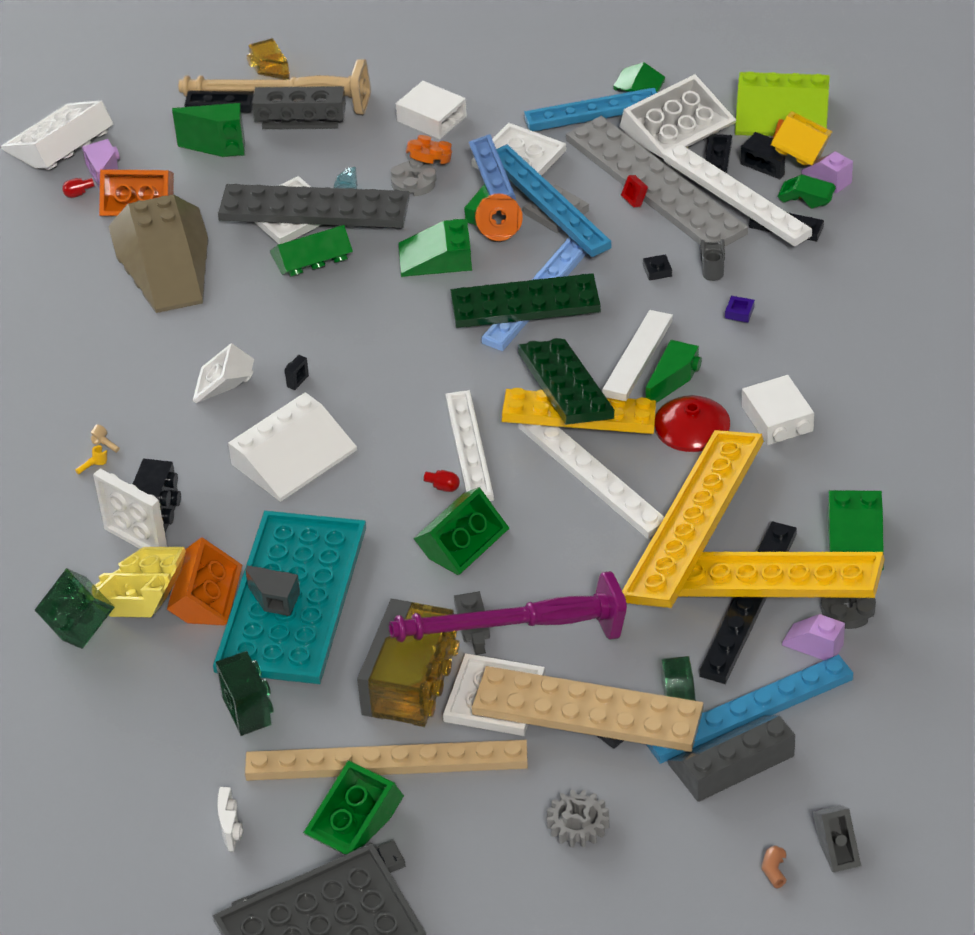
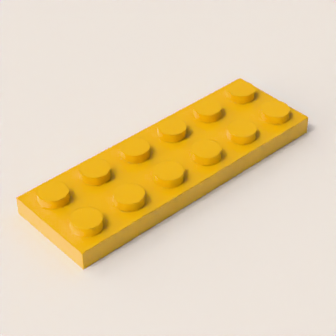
[502,388,656,434]

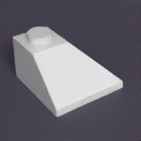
[193,343,254,403]

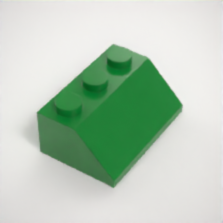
[270,225,353,277]
[414,487,510,575]

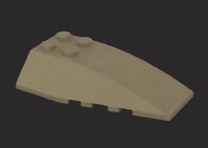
[108,194,208,313]

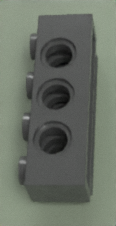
[252,86,346,129]

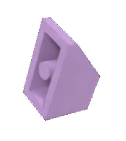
[82,139,120,189]
[802,151,853,194]
[782,614,845,661]

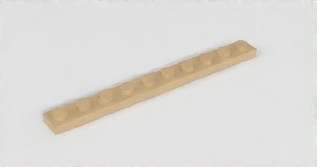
[245,740,528,781]

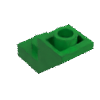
[777,174,836,209]

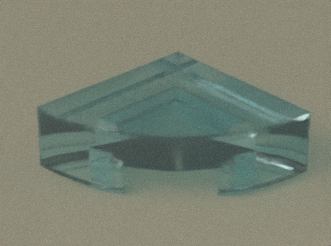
[334,167,358,189]

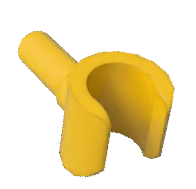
[75,445,107,475]

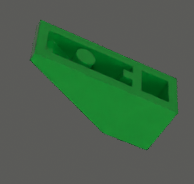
[646,340,702,403]

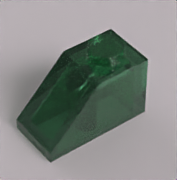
[662,656,696,701]

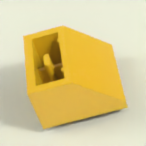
[771,111,833,165]

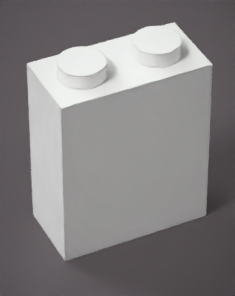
[396,81,467,139]
[742,375,814,445]

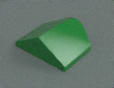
[613,62,665,93]

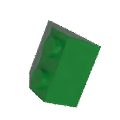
[172,103,245,157]
[398,219,472,277]
[828,490,884,570]
[303,760,404,855]

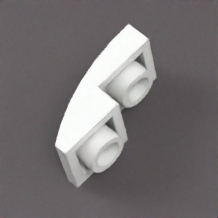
[217,787,243,852]

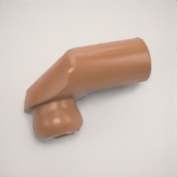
[761,846,787,888]

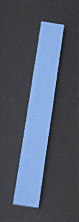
[481,237,587,351]

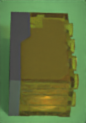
[357,598,460,727]

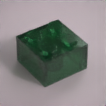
[35,568,115,649]
[216,651,274,736]

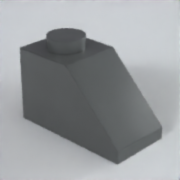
[813,805,861,873]

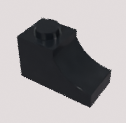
[741,132,785,180]

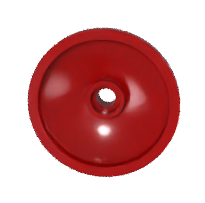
[654,395,730,452]

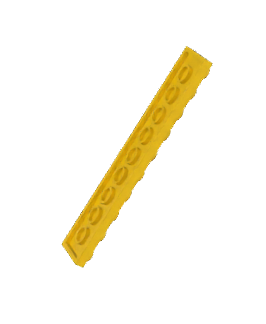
[622,430,764,608]

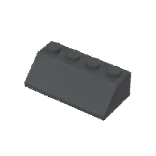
[668,715,795,802]

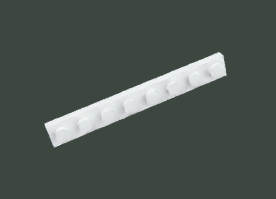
[664,144,812,247]
[518,423,664,539]

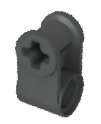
[700,239,725,281]

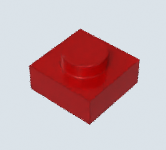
[621,175,648,207]

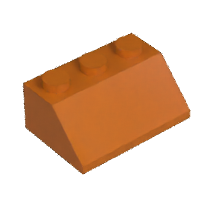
[99,169,174,216]
[167,537,242,626]

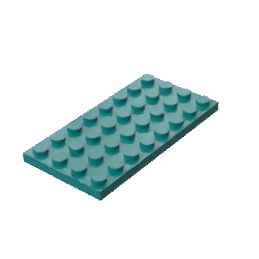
[213,510,366,684]

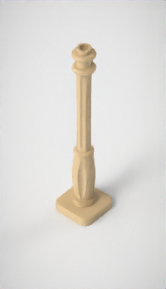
[178,59,371,115]

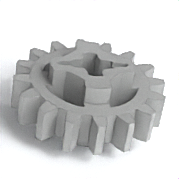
[547,790,609,847]

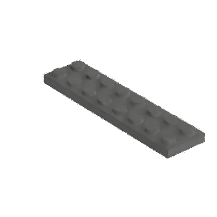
[218,184,410,228]

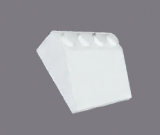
[620,74,736,159]
[1,101,113,170]
[228,392,357,502]

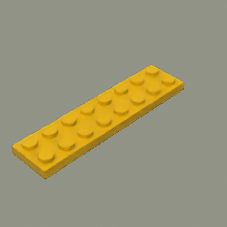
[678,552,885,598]

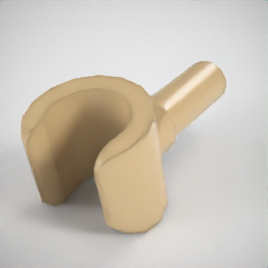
[91,424,120,453]

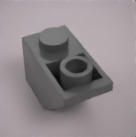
[245,565,300,616]

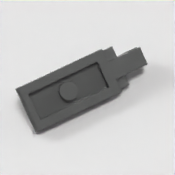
[454,591,490,655]

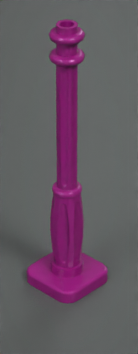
[389,571,627,643]

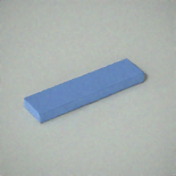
[469,134,516,200]

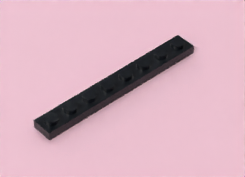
[700,521,797,684]

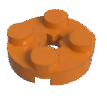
[406,135,452,164]
[475,193,523,241]

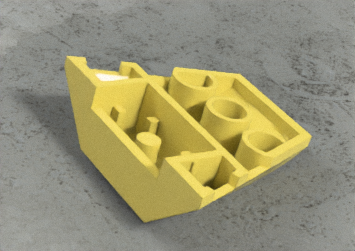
[79,547,186,617]

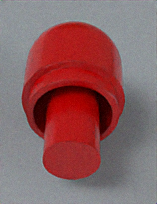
[62,178,95,198]
[424,470,460,492]

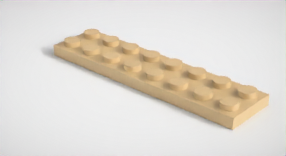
[472,666,703,752]

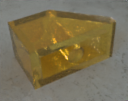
[247,38,290,80]

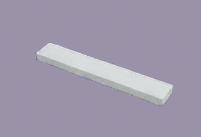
[602,310,673,401]
[445,390,494,501]

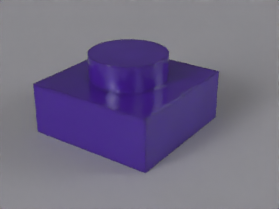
[725,296,755,323]

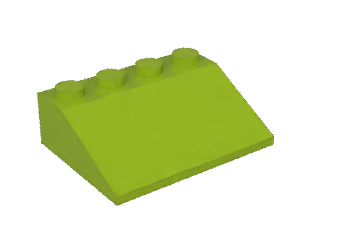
[735,71,830,136]

